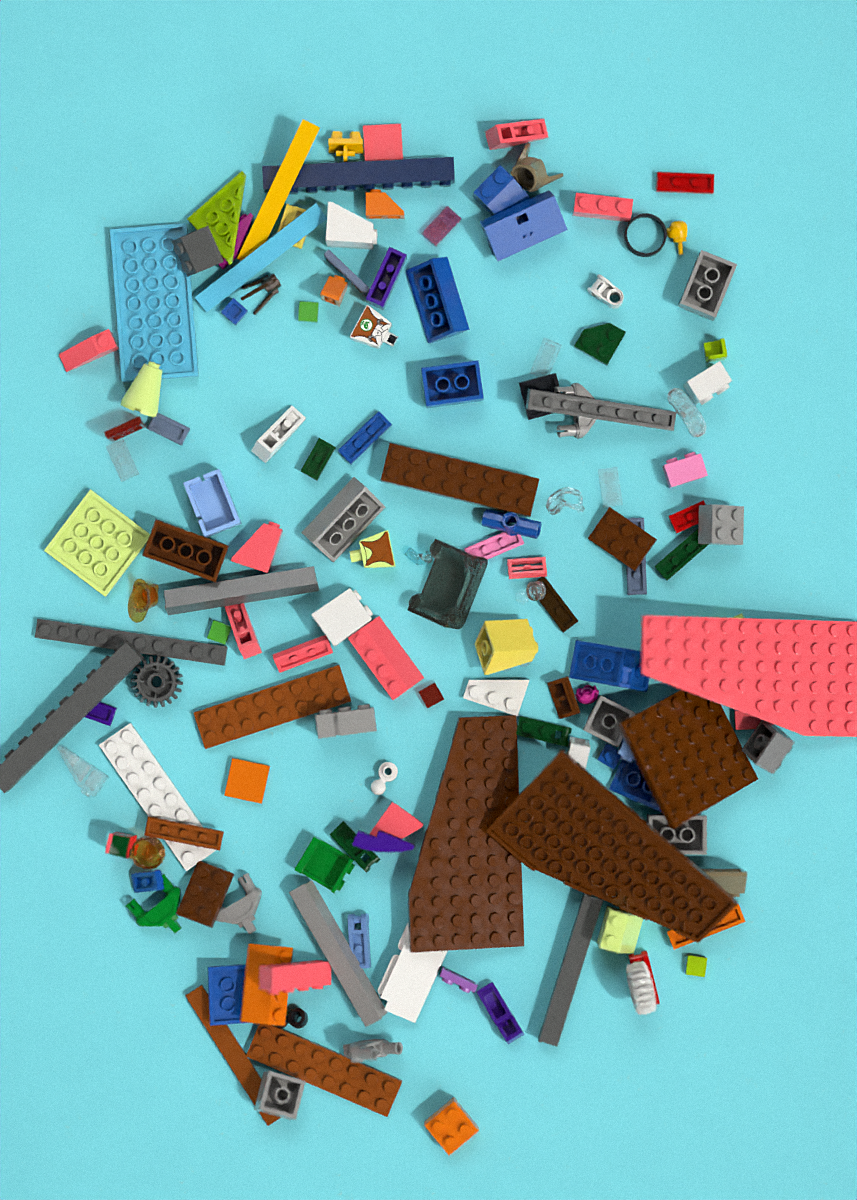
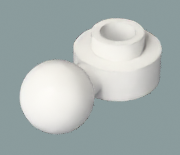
[371,762,398,795]

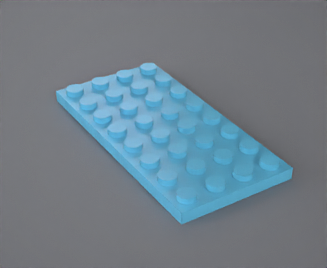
[110,223,199,382]

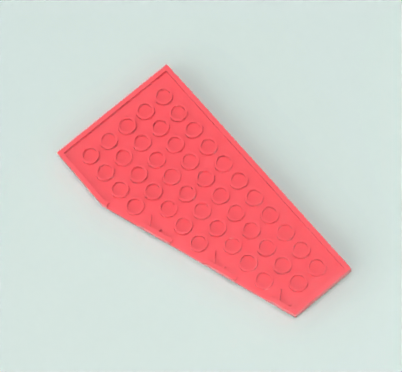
[640,615,857,737]

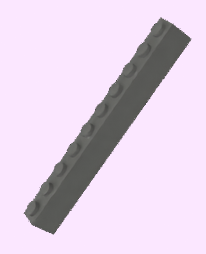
[0,642,144,793]

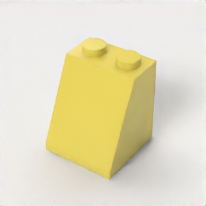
[474,619,538,675]

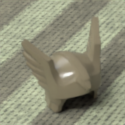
[510,143,563,192]

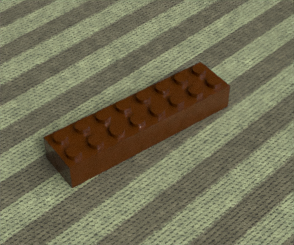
[381,443,539,518]

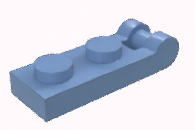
[348,914,371,968]

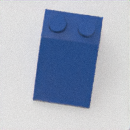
[473,165,531,220]
[609,759,662,813]

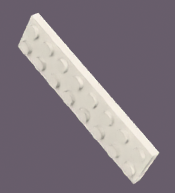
[99,723,216,871]

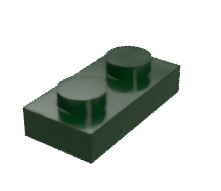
[301,438,336,481]

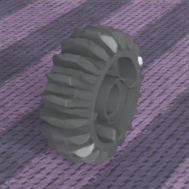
[131,656,183,708]

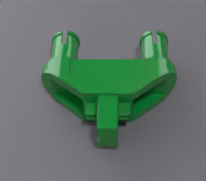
[125,874,182,933]

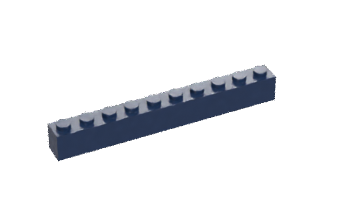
[262,157,455,195]

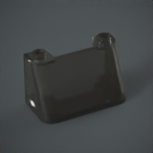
[407,539,488,629]

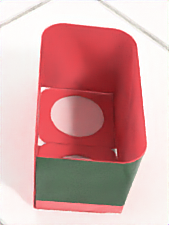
[105,832,137,859]

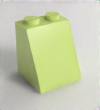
[596,906,643,953]

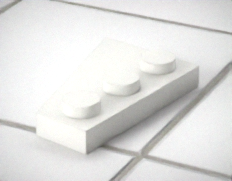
[463,680,529,716]

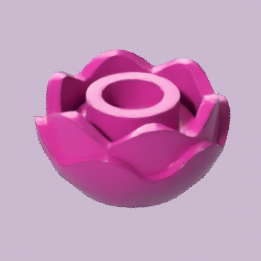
[575,685,599,704]

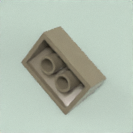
[701,869,747,897]

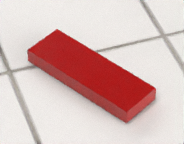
[656,172,714,194]

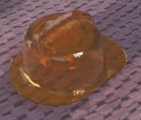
[128,579,159,623]

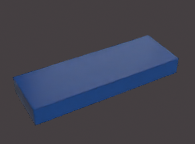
[338,411,392,464]

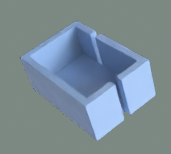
[183,469,242,538]

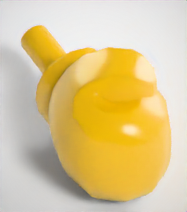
[667,221,688,255]

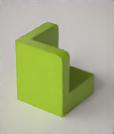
[703,338,728,363]

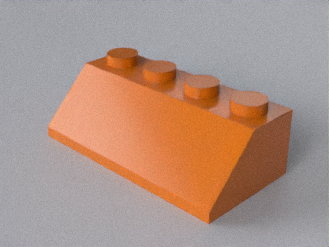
[240,943,293,1026]

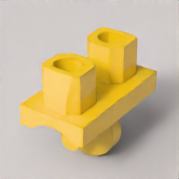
[328,131,363,162]

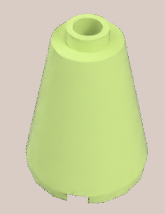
[121,361,162,417]

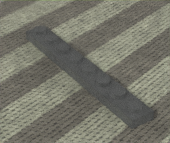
[526,389,676,431]

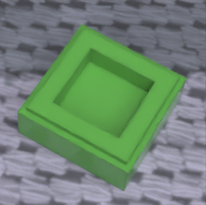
[298,301,319,322]
[207,620,232,645]

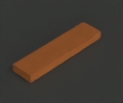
[144,816,224,851]

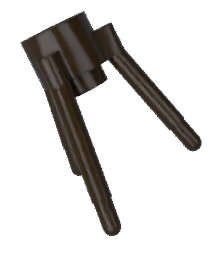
[241,273,281,315]

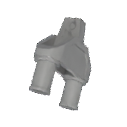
[554,383,597,439]
[216,873,262,934]
[343,1039,403,1063]

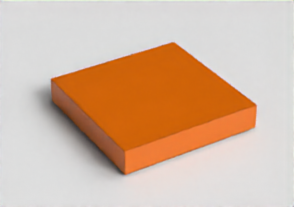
[224,758,270,804]

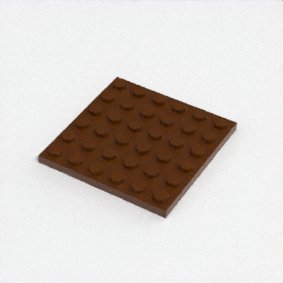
[618,689,758,829]

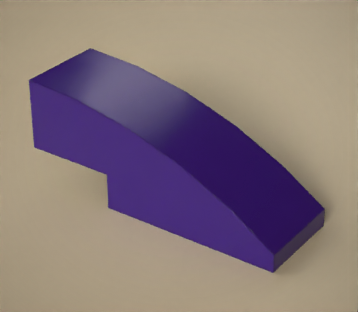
[352,830,415,853]
[476,982,524,1044]

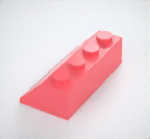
[348,616,424,700]

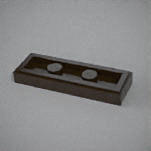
[529,577,578,633]

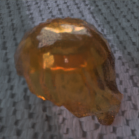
[129,836,166,869]

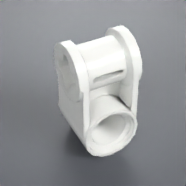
[587,274,624,309]

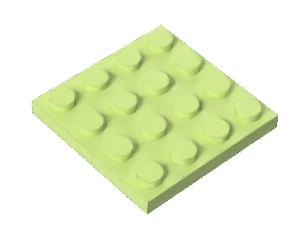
[44,489,150,597]

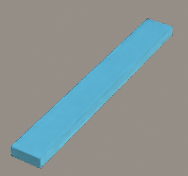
[195,203,327,312]

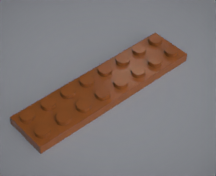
[194,665,351,749]
[246,1024,402,1117]

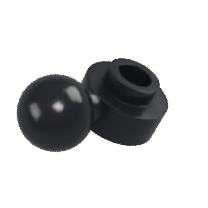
[275,1008,308,1029]

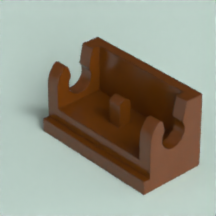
[547,676,580,719]

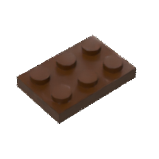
[588,507,657,571]
[176,861,234,928]

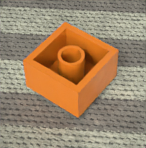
[424,1097,479,1155]

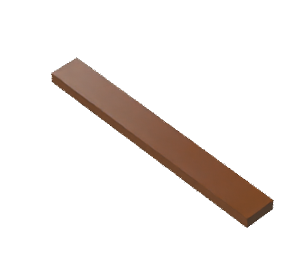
[185,985,281,1126]

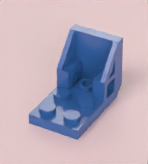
[569,640,650,692]

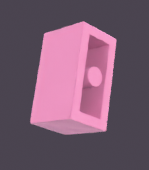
[662,452,708,488]

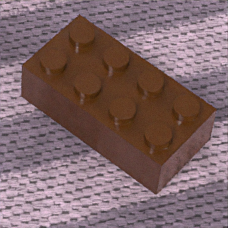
[142,519,229,582]

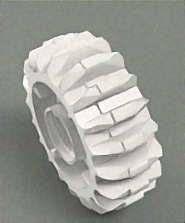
[626,962,656,1015]

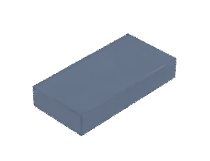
[147,413,190,446]

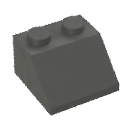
[172,226,224,277]

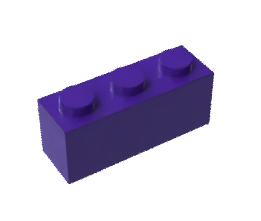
[366,247,407,310]

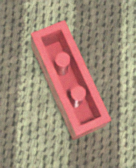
[573,193,633,222]

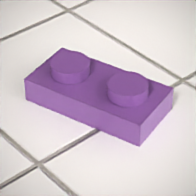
[440,967,478,993]

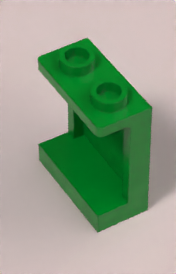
[294,836,355,893]

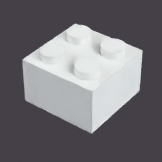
[683,361,732,405]

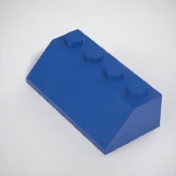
[406,257,470,343]

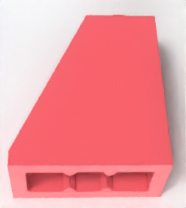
[231,521,283,574]
[369,801,424,839]

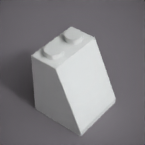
[326,202,377,250]
[312,588,373,646]

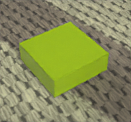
[685,955,707,977]

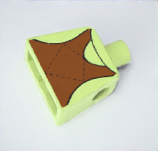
[349,530,396,568]

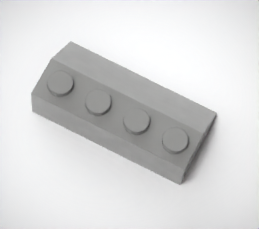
[301,477,385,563]

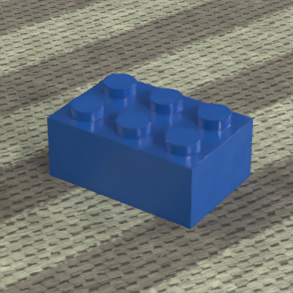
[421,360,484,408]

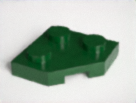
[574,323,626,366]

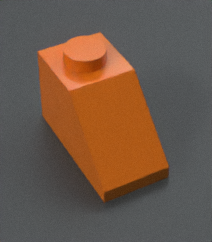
[366,189,404,219]
[320,275,348,307]

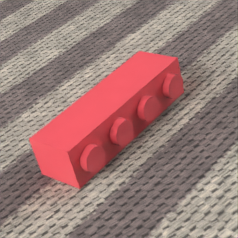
[260,960,331,994]

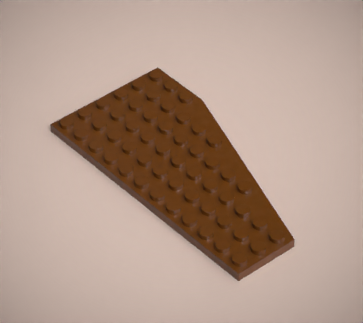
[408,715,524,953]
[486,749,738,943]

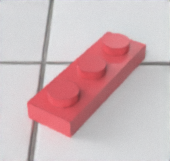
[272,635,333,673]

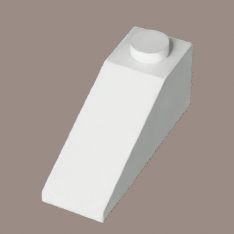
[251,406,306,463]

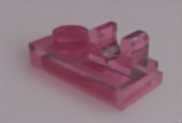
[422,206,462,247]

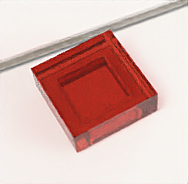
[419,683,444,708]

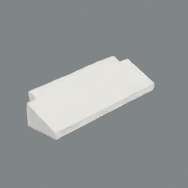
[378,921,448,1023]

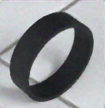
[624,213,667,257]

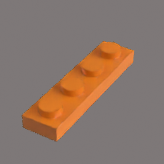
[666,904,746,950]

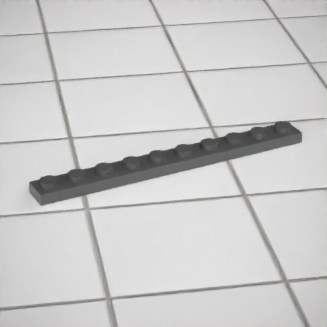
[35,619,228,666]

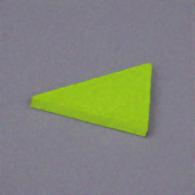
[187,171,246,265]

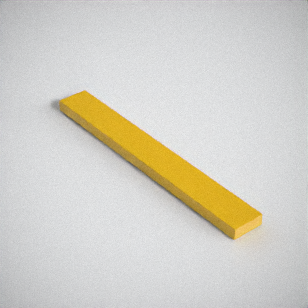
[237,119,320,261]

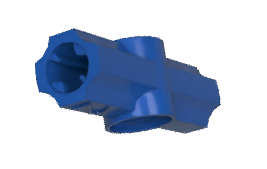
[481,509,542,539]

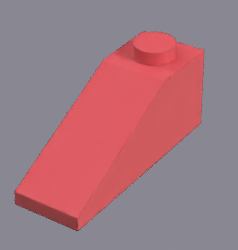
[485,119,548,150]
[59,329,119,372]
[224,603,262,659]

